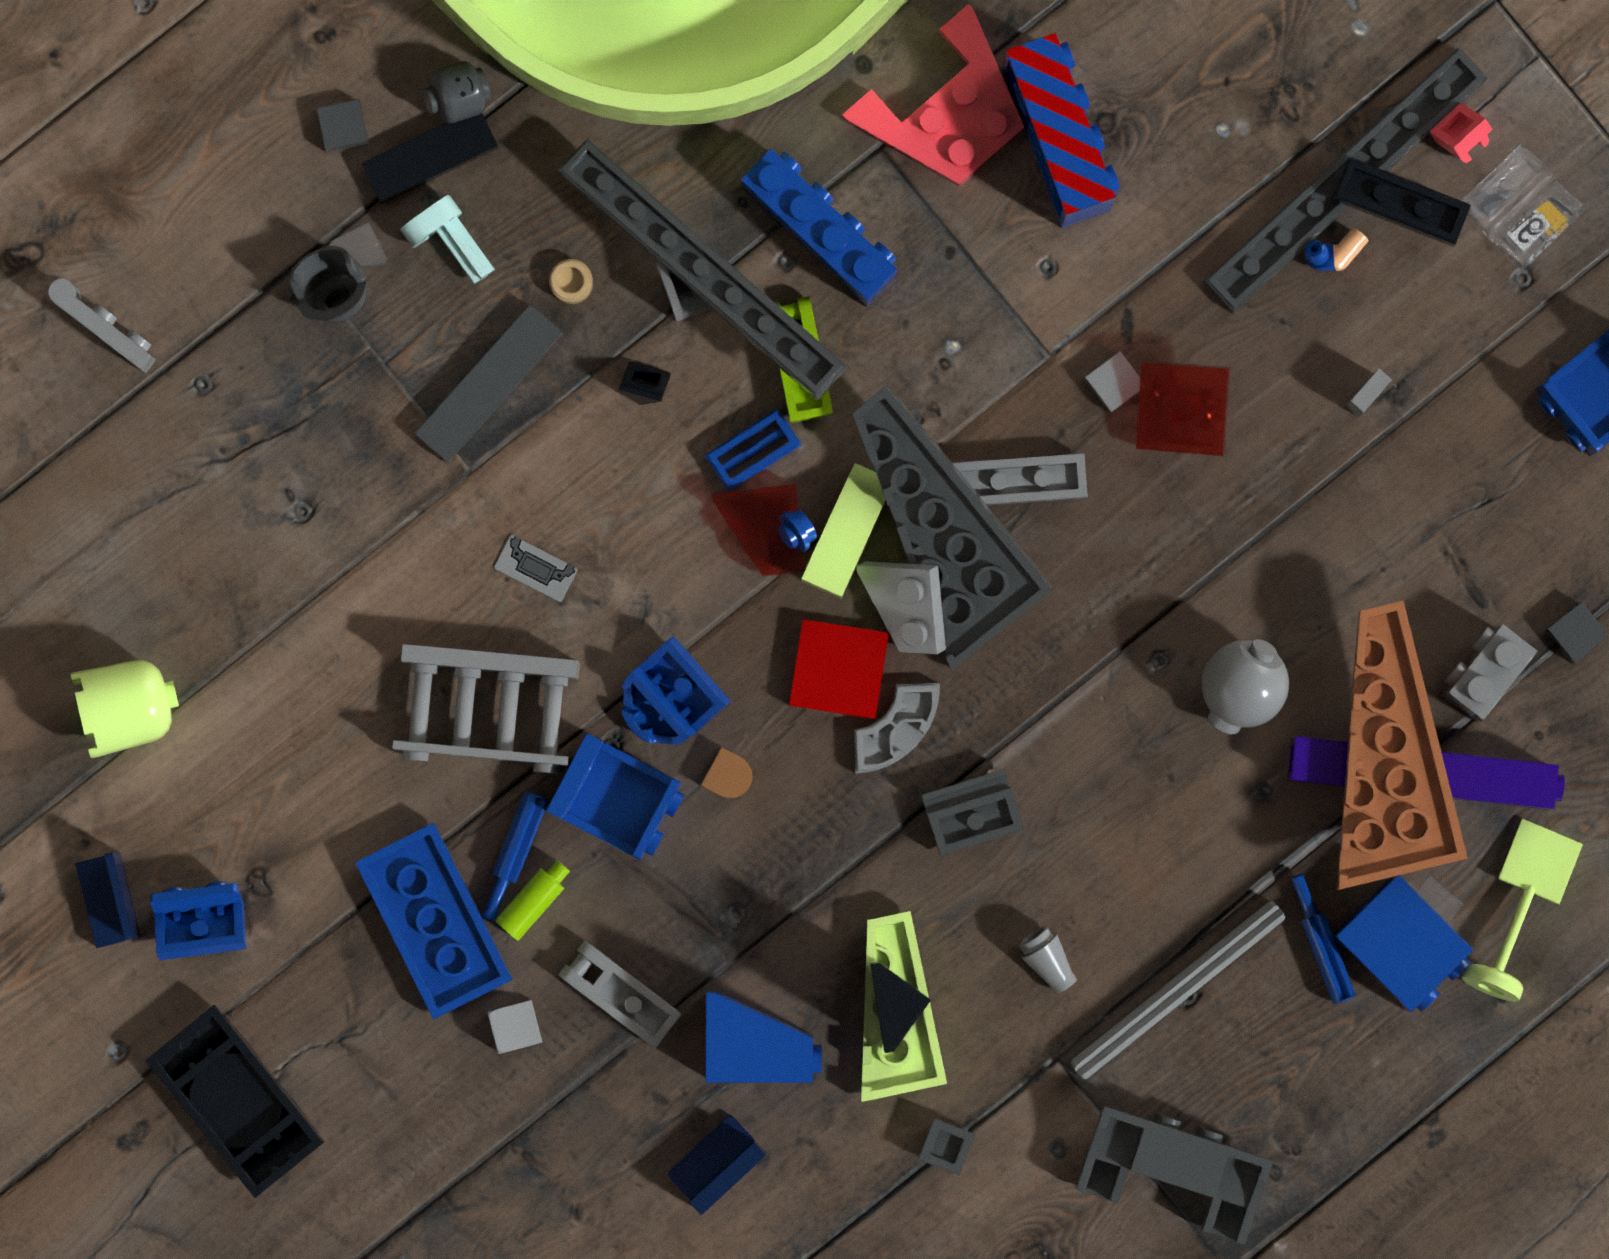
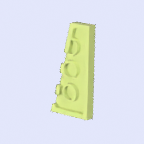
[861,911,947,1102]

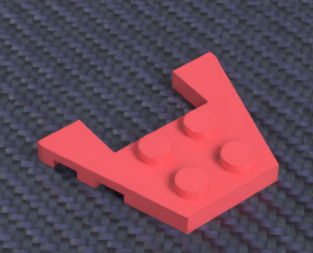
[842,4,1024,187]

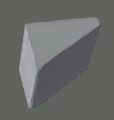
[487,1000,543,1054]

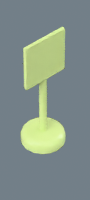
[1462,818,1583,1002]

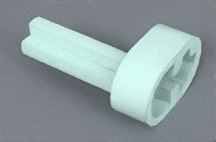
[400,195,495,284]

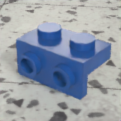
[150,882,247,960]

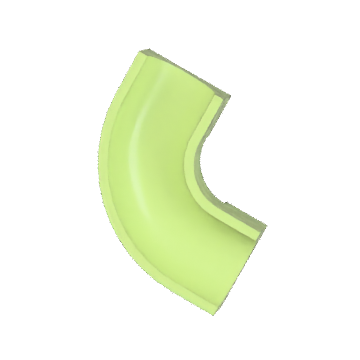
[432,0,908,126]

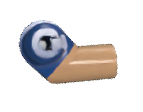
[1304,227,1369,271]

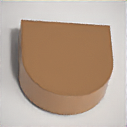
[701,747,753,799]

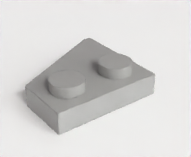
[856,561,946,655]

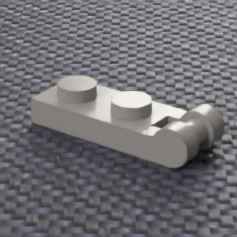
[48,279,156,373]
[558,939,682,1049]

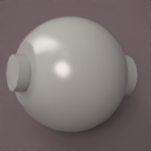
[1201,639,1289,734]

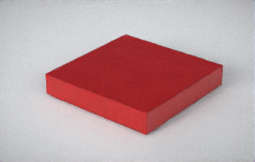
[789,619,889,720]

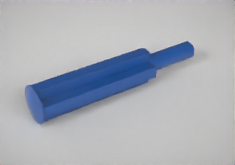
[483,791,549,921]
[1291,874,1357,1004]

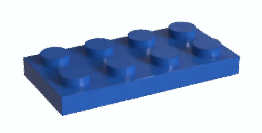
[355,823,513,1020]

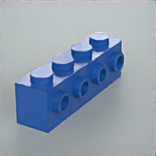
[741,149,897,307]

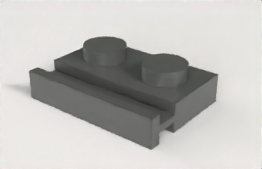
[921,769,1024,856]

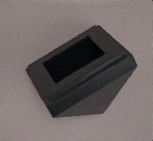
[619,362,671,405]

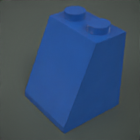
[706,991,822,1083]

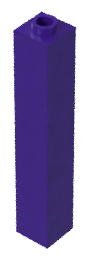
[1287,736,1565,810]

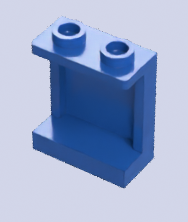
[1535,330,1609,456]
[546,733,685,860]
[1333,875,1473,1012]

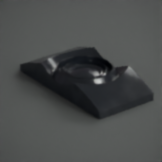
[145,1004,325,1198]

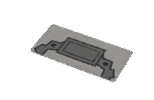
[494,535,578,602]

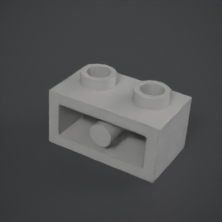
[1442,624,1538,722]

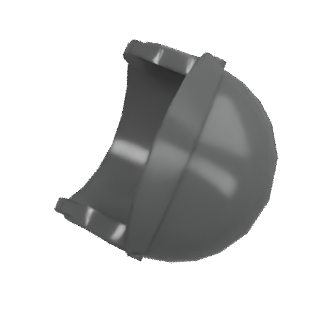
[289,246,368,323]

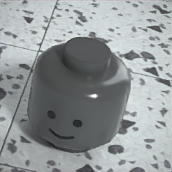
[423,61,491,123]

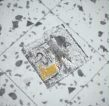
[1461,143,1585,271]

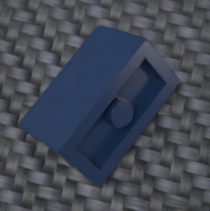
[75,852,141,948]
[668,1116,767,1215]

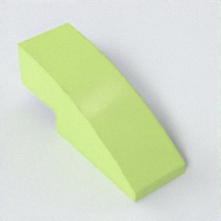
[801,463,886,599]

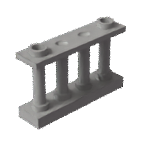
[392,644,580,774]

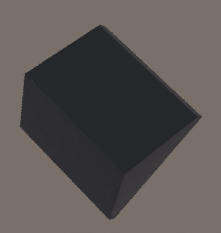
[870,961,931,1053]

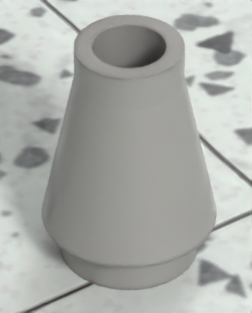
[1018,926,1077,994]

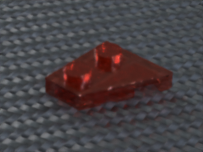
[712,484,806,577]

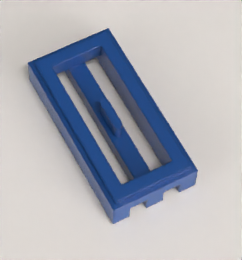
[705,408,802,493]

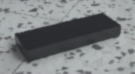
[362,113,499,204]
[1332,157,1471,247]

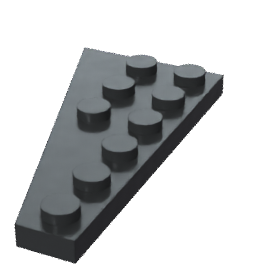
[852,384,1054,671]

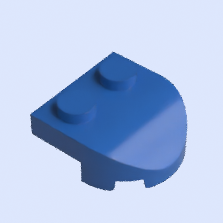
[622,636,731,746]

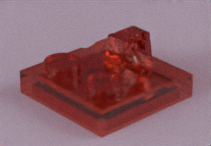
[1136,360,1231,456]

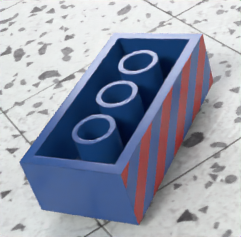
[1003,33,1120,228]

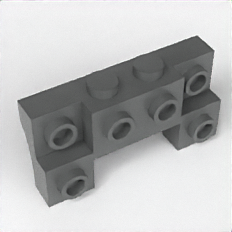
[1075,1105,1274,1245]

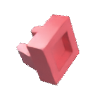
[1429,102,1493,163]

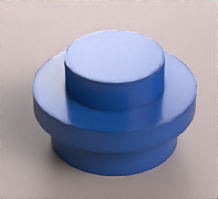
[777,509,817,552]

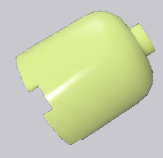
[71,660,179,758]

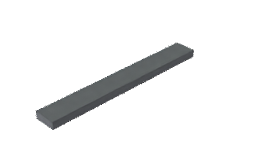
[1203,47,1489,314]
[558,138,847,401]

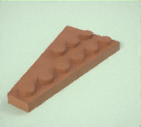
[1337,600,1468,890]

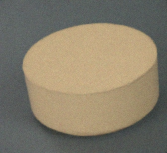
[549,259,593,304]

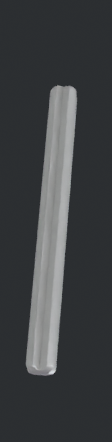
[1071,901,1285,1079]

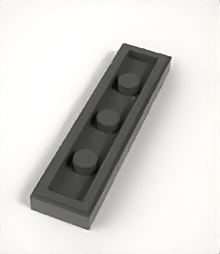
[414,304,563,463]

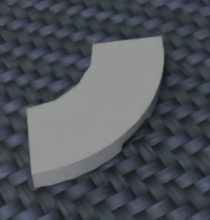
[854,683,940,774]

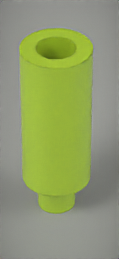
[495,860,570,941]

